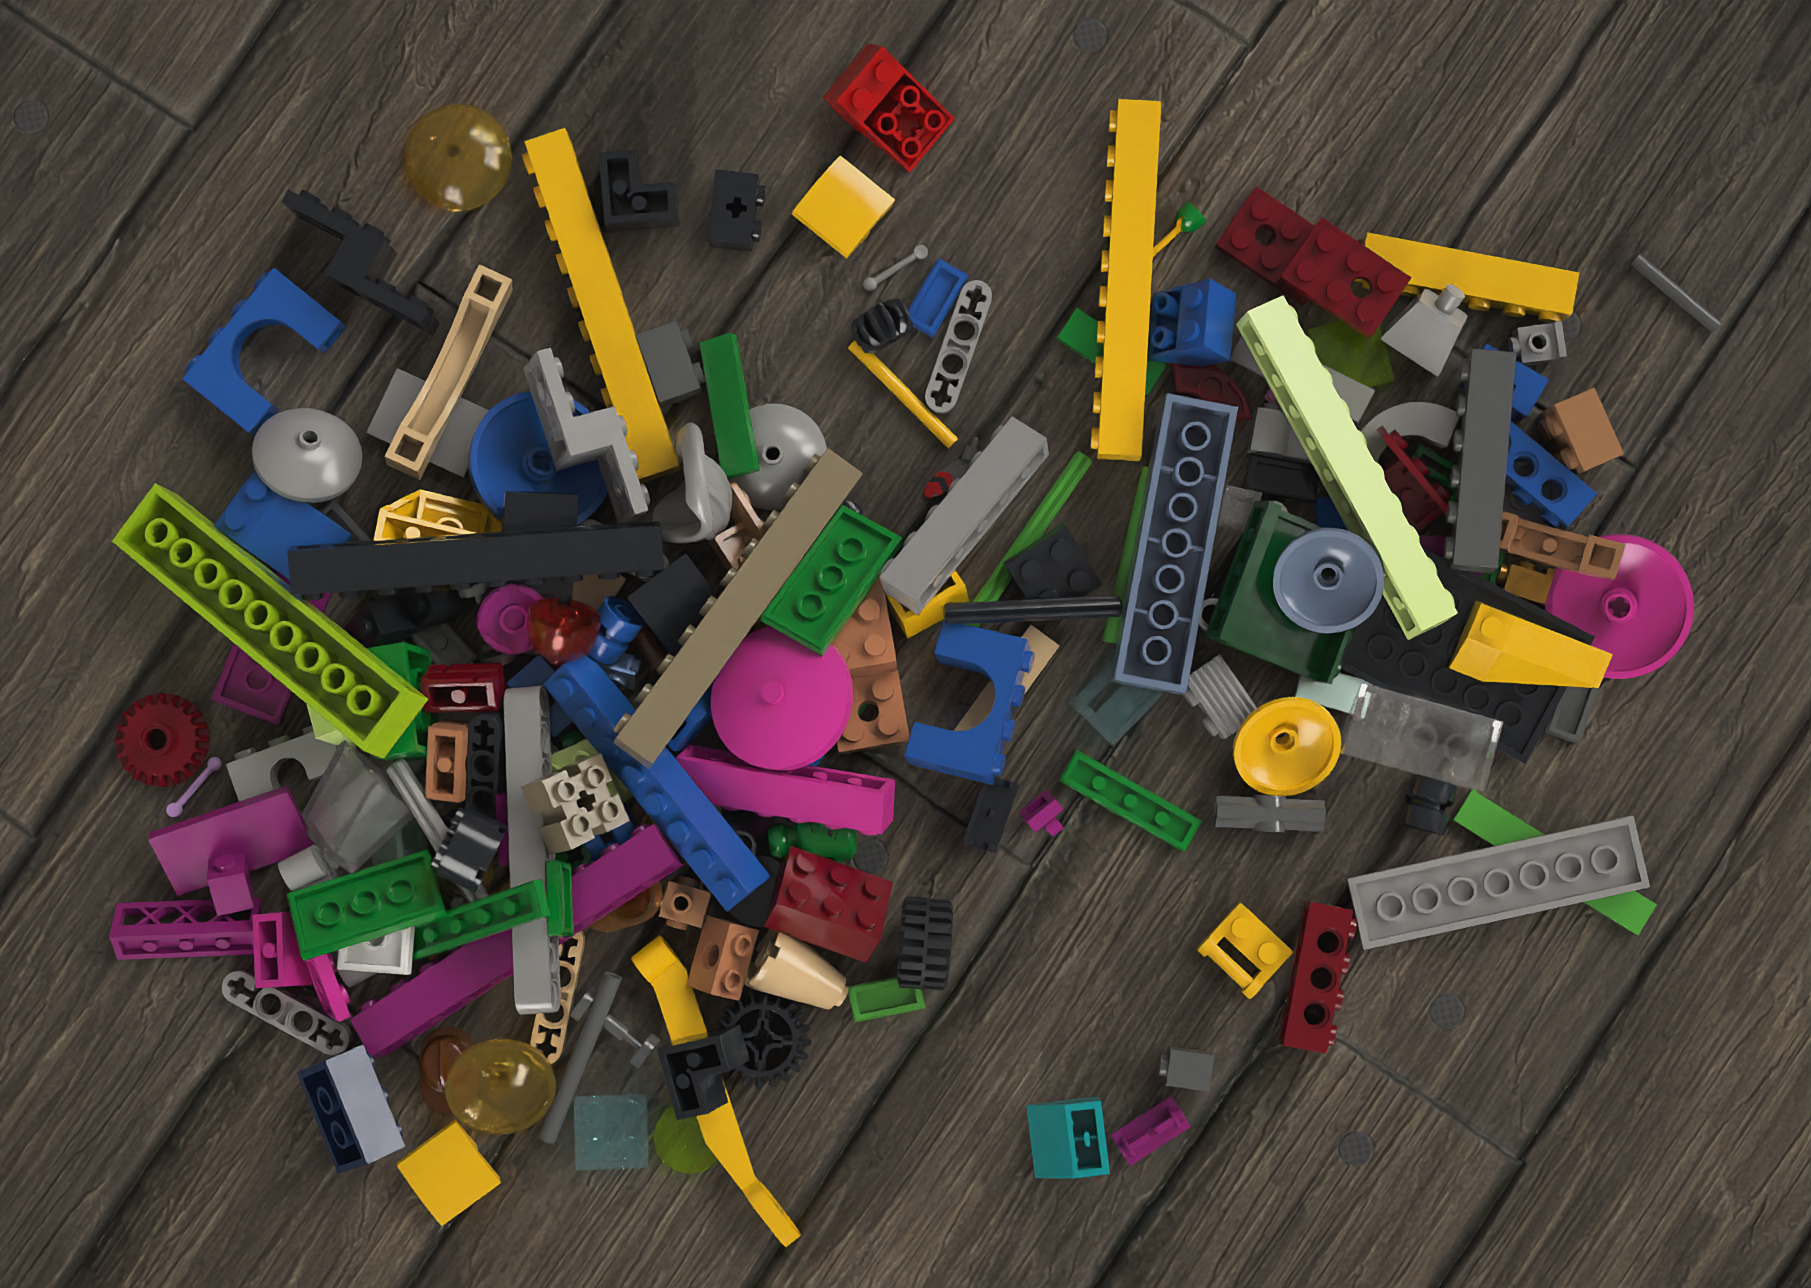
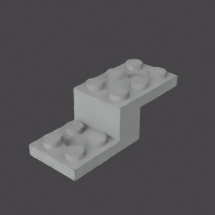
[523,348,650,524]

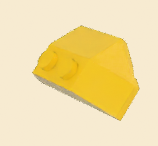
[373,489,502,540]

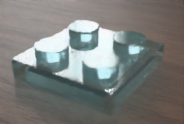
[574,1093,650,1170]

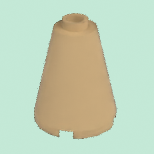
[744,929,849,1010]

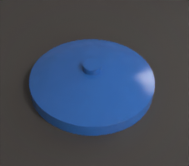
[468,391,607,526]

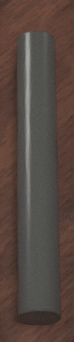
[1630,253,1722,333]

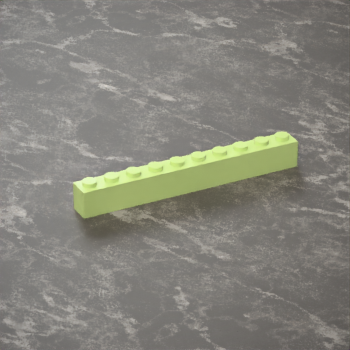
[1236,295,1458,640]

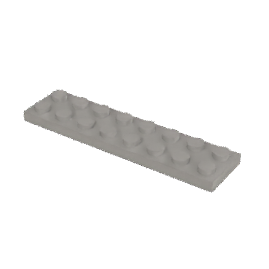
[1346,816,1650,950]

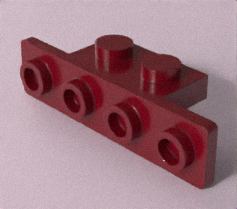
[1377,425,1452,532]

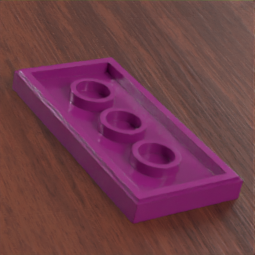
[211,566,333,726]
[148,786,315,896]

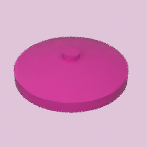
[1545,534,1694,679]
[711,626,853,771]

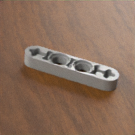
[925,280,992,415]
[222,970,353,1056]

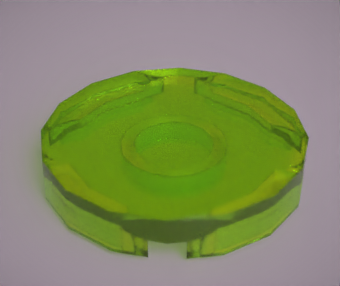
[654,1105,718,1174]

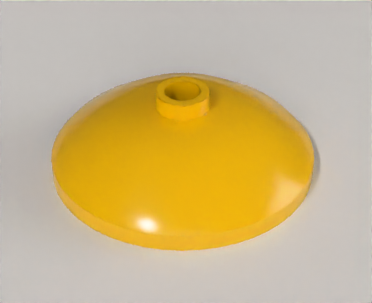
[1233,697,1341,796]

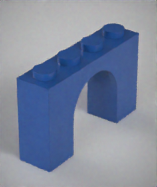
[182,268,347,436]
[904,621,1035,785]

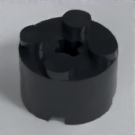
[430,807,508,893]

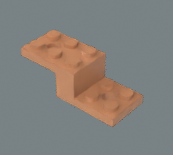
[832,575,910,755]

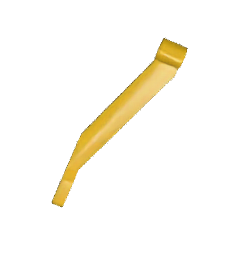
[631,935,801,1247]

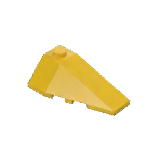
[1448,601,1613,688]

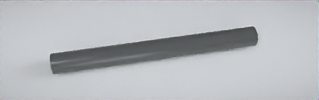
[538,972,622,1143]

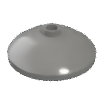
[729,404,827,511]
[252,408,362,502]

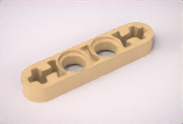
[530,931,585,1065]

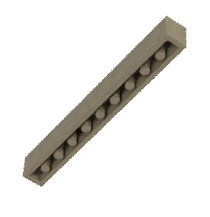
[613,448,863,769]

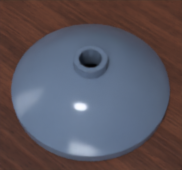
[1273,528,1384,633]

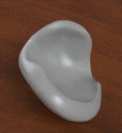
[651,422,732,543]

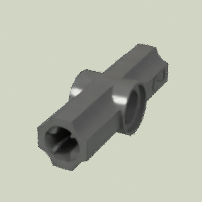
[1213,795,1326,832]

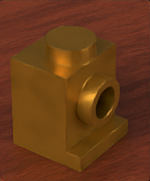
[1496,560,1555,606]

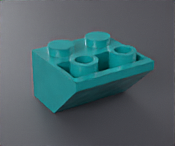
[1026,1096,1110,1179]

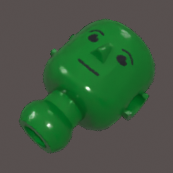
[768,821,857,863]

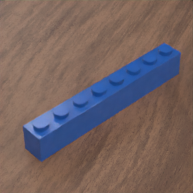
[543,652,771,912]

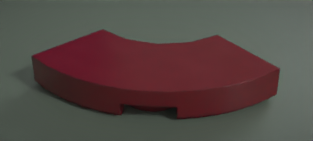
[1170,363,1252,422]

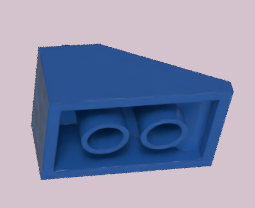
[214,470,353,580]

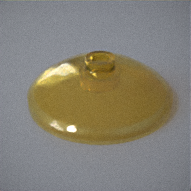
[404,104,512,211]
[445,1039,556,1135]

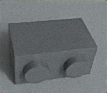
[636,321,706,407]

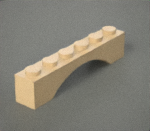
[385,264,513,480]

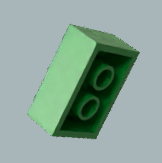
[367,642,439,763]

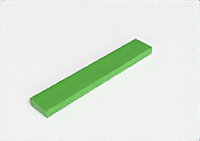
[1451,790,1657,935]

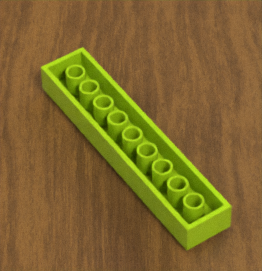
[112,483,428,759]

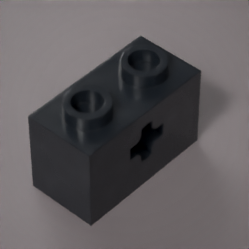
[708,169,766,252]

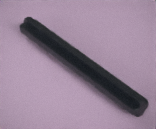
[943,596,1122,625]

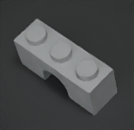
[226,725,350,802]

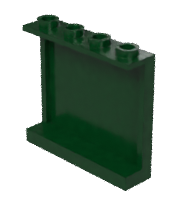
[1205,501,1354,684]

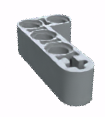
[278,845,378,987]

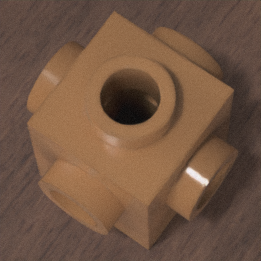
[655,875,712,930]

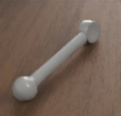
[863,245,928,291]

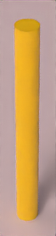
[848,340,958,449]

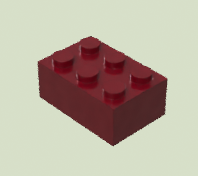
[764,846,893,963]

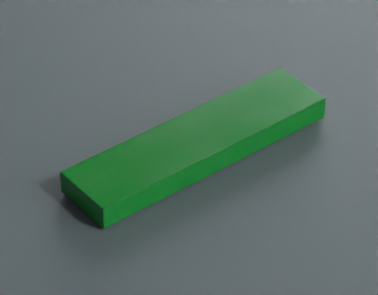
[699,333,760,480]
[1058,750,1202,852]

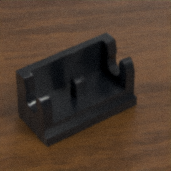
[962,776,1019,853]

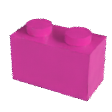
[252,912,312,988]

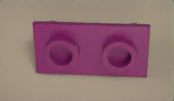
[1110,1096,1191,1166]

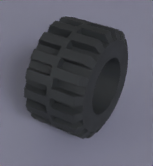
[897,896,953,991]

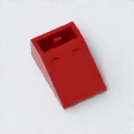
[822,44,955,172]

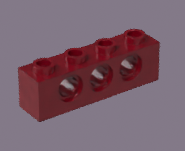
[1278,901,1357,1054]

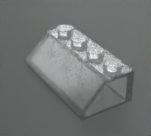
[1340,683,1503,792]

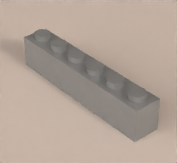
[880,417,1049,615]

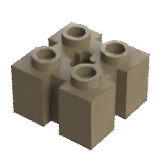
[521,753,630,855]

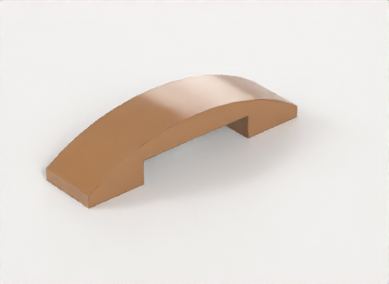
[1499,512,1626,580]

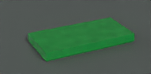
[760,504,903,656]
[286,849,447,961]

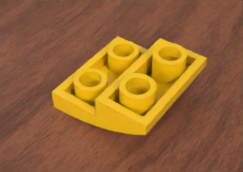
[792,156,895,259]
[396,1119,501,1226]

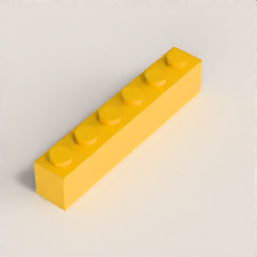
[1354,232,1579,324]

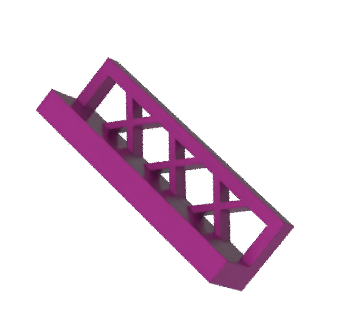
[109,897,263,960]

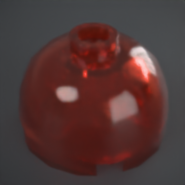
[527,598,601,665]

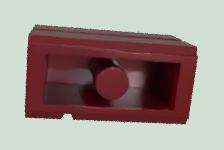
[421,663,506,713]

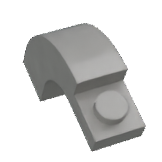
[1360,402,1460,462]

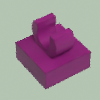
[1018,790,1063,837]

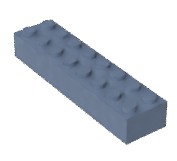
[1109,393,1238,695]

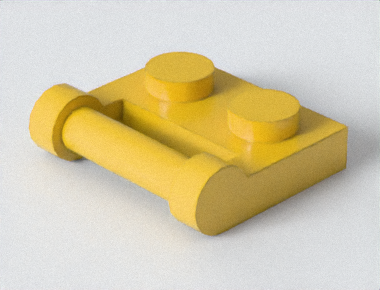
[1196,902,1293,999]

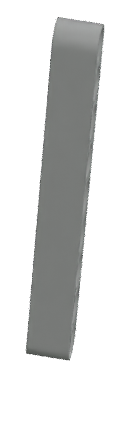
[504,685,561,1015]

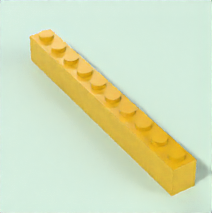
[1091,99,1161,461]
[522,128,681,483]

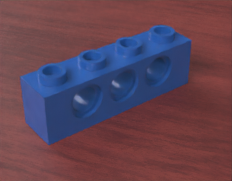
[1453,421,1597,530]

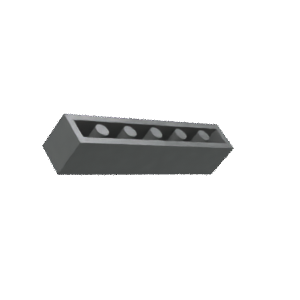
[1443,348,1516,574]

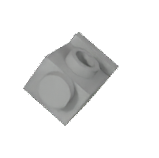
[1508,321,1567,366]

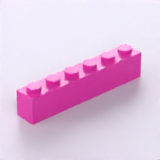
[676,745,895,835]

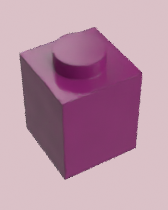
[207,853,255,916]

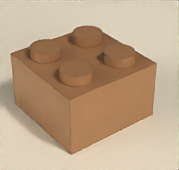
[1538,388,1624,476]

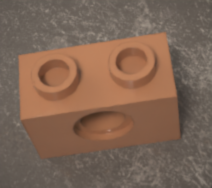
[425,719,470,803]
[687,915,759,1001]

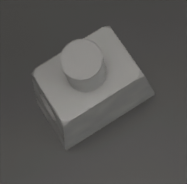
[1380,284,1467,377]

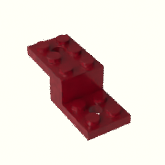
[1215,186,1412,339]

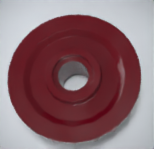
[114,693,210,787]

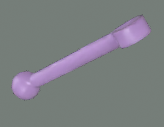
[166,757,222,817]

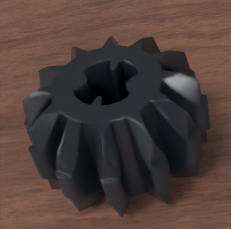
[851,299,913,353]

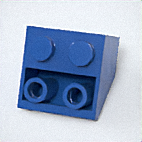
[1147,279,1236,367]

